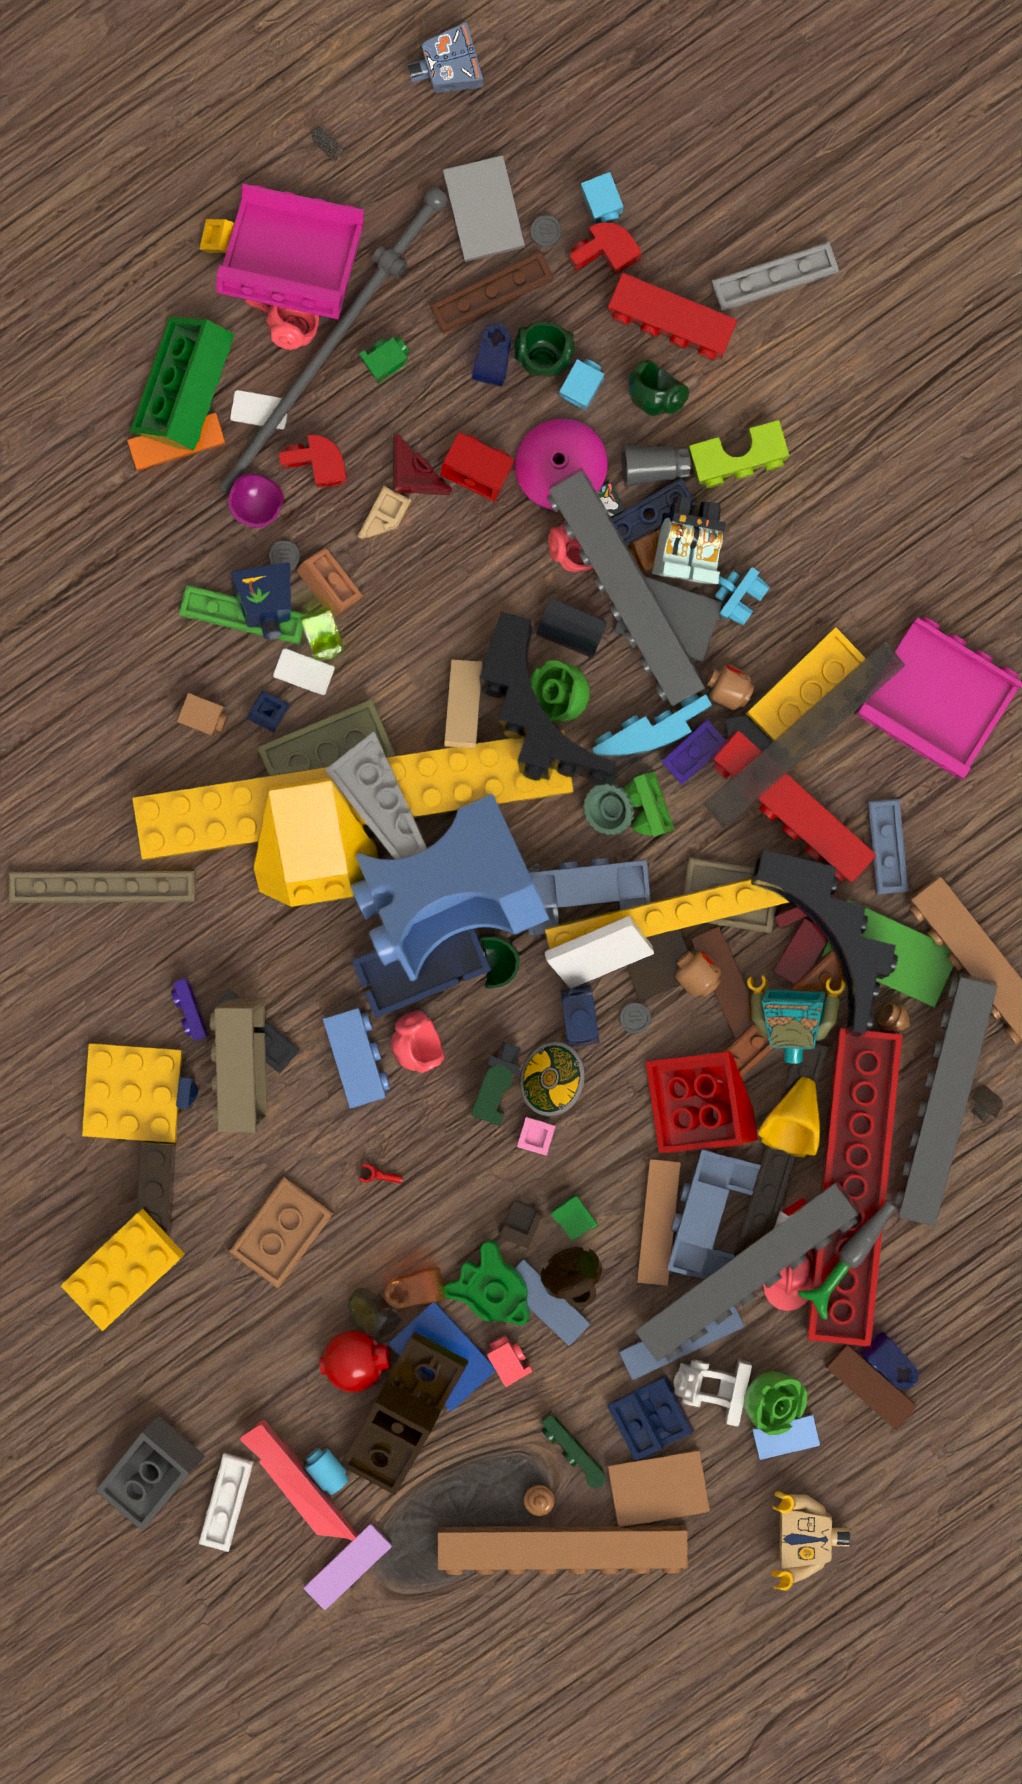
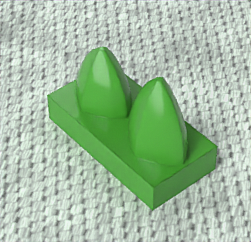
[623,771,675,837]

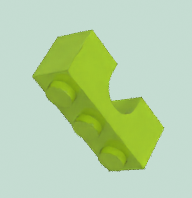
[688,420,789,488]

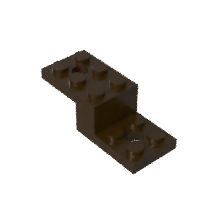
[341,1331,469,1495]

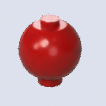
[319,1330,391,1393]

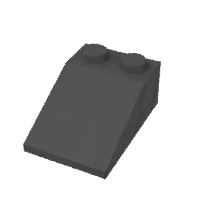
[96,1415,205,1531]

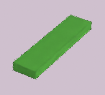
[179,585,307,645]

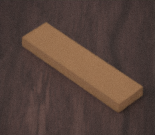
[637,1158,681,1286]

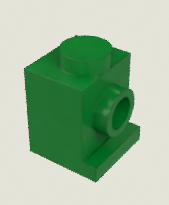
[359,337,410,384]

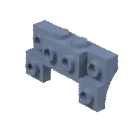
[529,858,651,935]
[667,1149,761,1279]

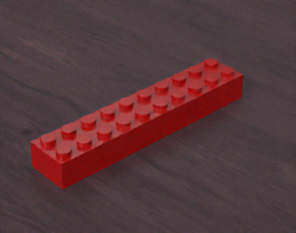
[805,1027,903,1347]

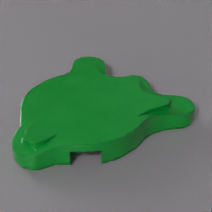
[443,1240,531,1326]

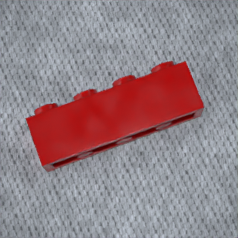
[608,273,737,361]

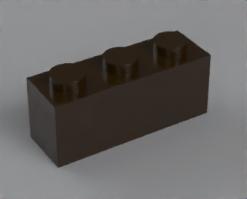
[137,1141,176,1236]

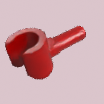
[358,1164,403,1184]

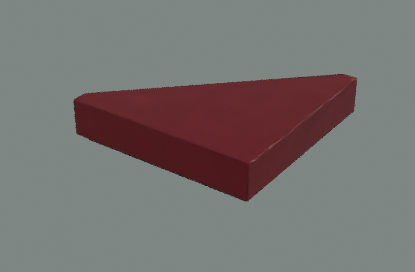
[393,434,452,495]

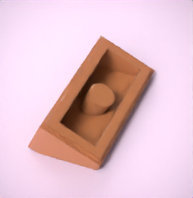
[297,547,363,618]

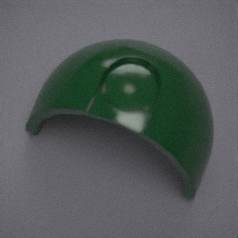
[478,934,520,989]

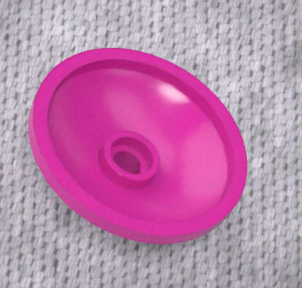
[515,419,608,511]

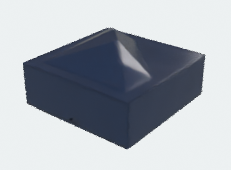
[247,690,290,733]
[176,1076,198,1109]

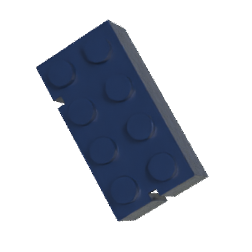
[352,928,492,1018]

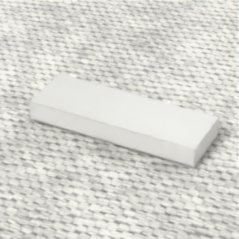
[199,1452,254,1552]

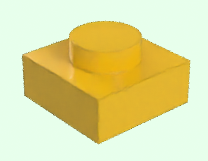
[200,219,235,253]

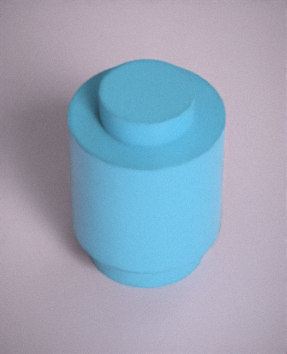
[304,1448,349,1495]

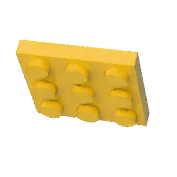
[82,1043,183,1143]

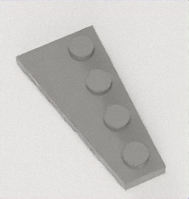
[325,731,427,860]

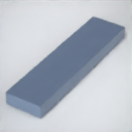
[619,1306,744,1380]

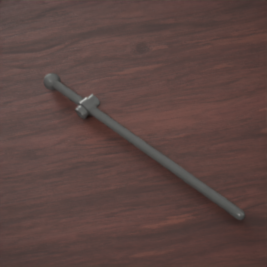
[220,187,447,493]

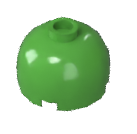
[530,660,590,723]
[744,1371,807,1435]

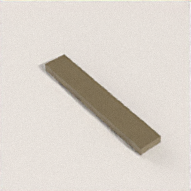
[9,871,195,903]

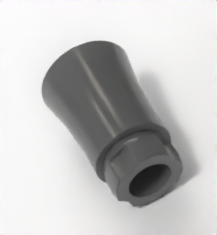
[622,444,690,487]

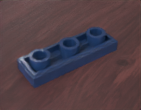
[612,478,697,546]

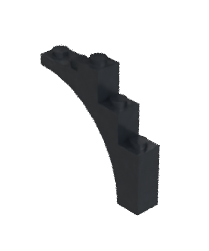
[479,612,617,785]
[751,849,898,1037]

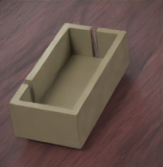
[210,998,268,1133]

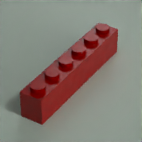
[710,730,877,883]

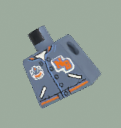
[407,22,484,93]

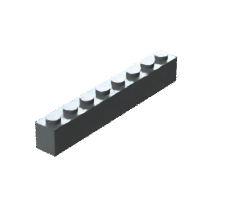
[547,467,705,706]
[894,973,997,1226]
[635,1182,861,1362]

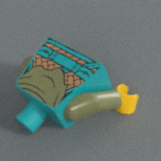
[747,975,845,1064]

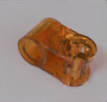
[385,1267,446,1308]

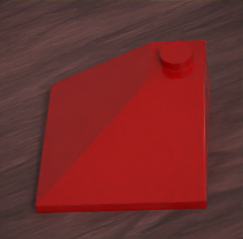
[646,1051,758,1153]

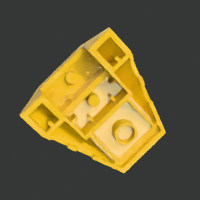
[254,777,379,907]

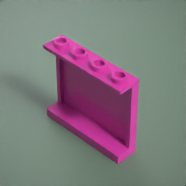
[216,184,364,319]
[855,617,1022,780]

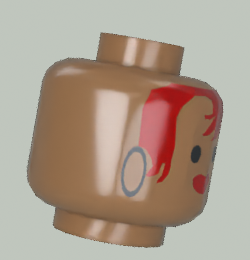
[706,664,754,710]
[675,951,721,997]

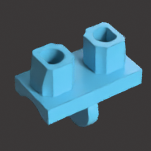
[715,567,770,625]

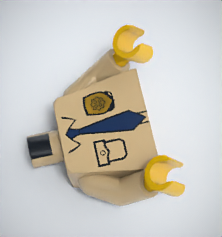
[771,1491,850,1590]

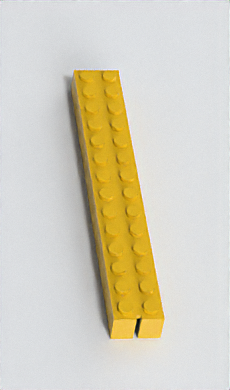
[133,730,574,860]

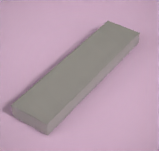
[711,242,839,312]

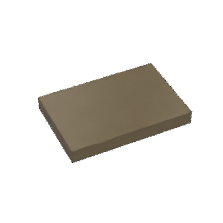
[683,857,776,933]

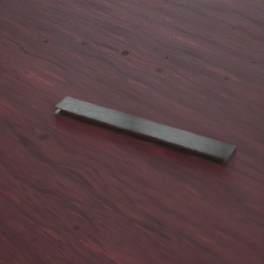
[703,642,906,828]

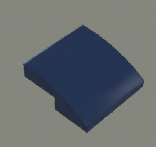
[607,1375,694,1461]

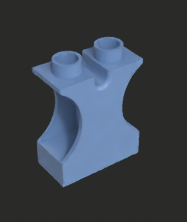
[350,793,549,981]

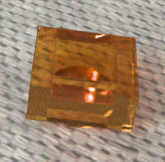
[629,530,660,571]

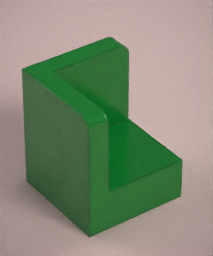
[551,1193,598,1240]

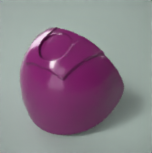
[228,474,284,528]

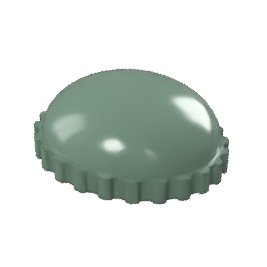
[583,783,635,835]

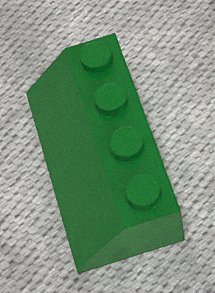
[130,316,234,451]

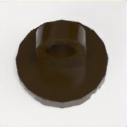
[541,1247,602,1308]

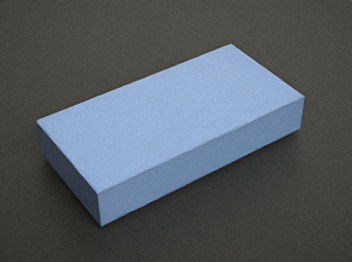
[752,1414,820,1460]

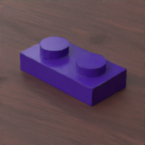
[661,720,725,785]
[171,978,209,1041]

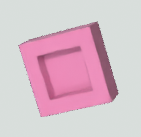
[517,1116,556,1156]

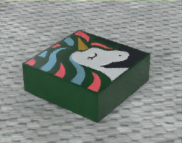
[598,482,625,518]

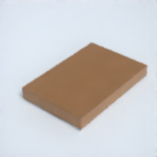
[229,1176,334,1289]
[608,1449,710,1528]

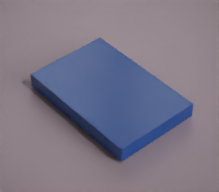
[388,1301,496,1412]

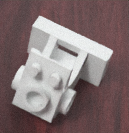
[674,1359,752,1427]

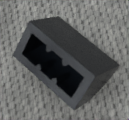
[536,598,608,659]

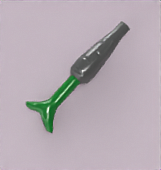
[798,1200,896,1320]

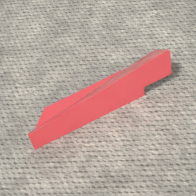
[239,1419,358,1541]

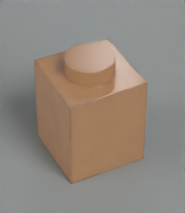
[177,693,228,737]

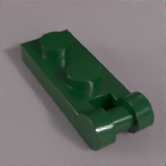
[541,1410,605,1489]

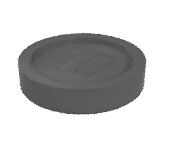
[530,215,561,247]
[269,540,300,571]
[620,1003,651,1034]

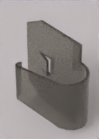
[970,1085,1003,1122]

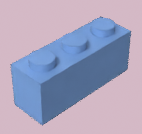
[323,1008,391,1108]

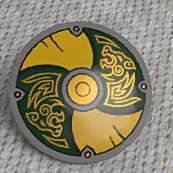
[520,1042,585,1116]

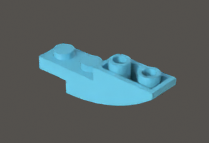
[592,694,712,756]

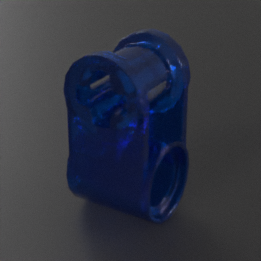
[472,323,511,387]
[860,1331,919,1389]

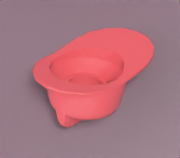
[763,1249,813,1311]

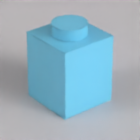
[581,172,623,224]
[559,359,604,411]

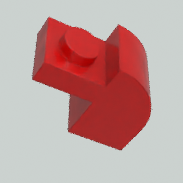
[569,223,642,275]
[279,435,348,488]

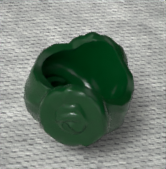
[514,322,575,377]
[628,360,689,416]

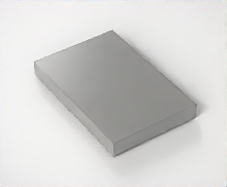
[443,155,525,262]

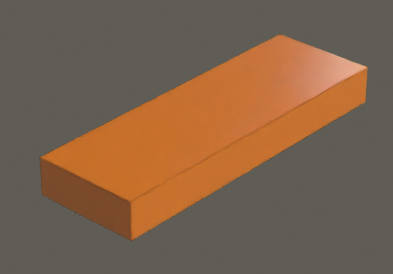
[127,413,226,471]

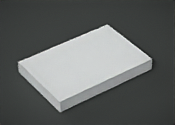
[545,916,655,989]

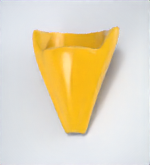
[758,1077,820,1158]

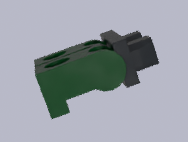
[471,1041,521,1126]

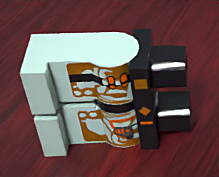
[652,496,726,584]

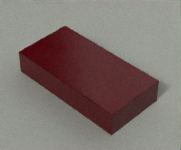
[773,918,828,984]

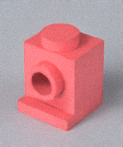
[487,1335,533,1387]

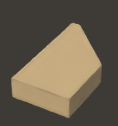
[357,486,412,540]

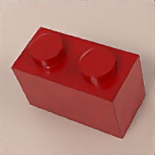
[440,432,515,502]

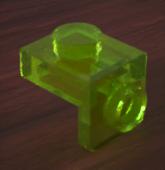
[300,607,344,660]

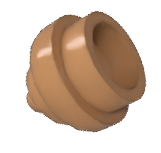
[878,1002,910,1033]
[524,1484,555,1516]

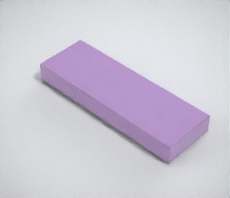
[304,1522,393,1610]

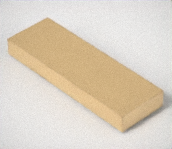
[445,660,482,748]

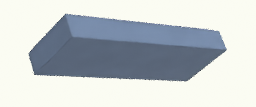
[867,799,908,894]
[515,1258,591,1346]

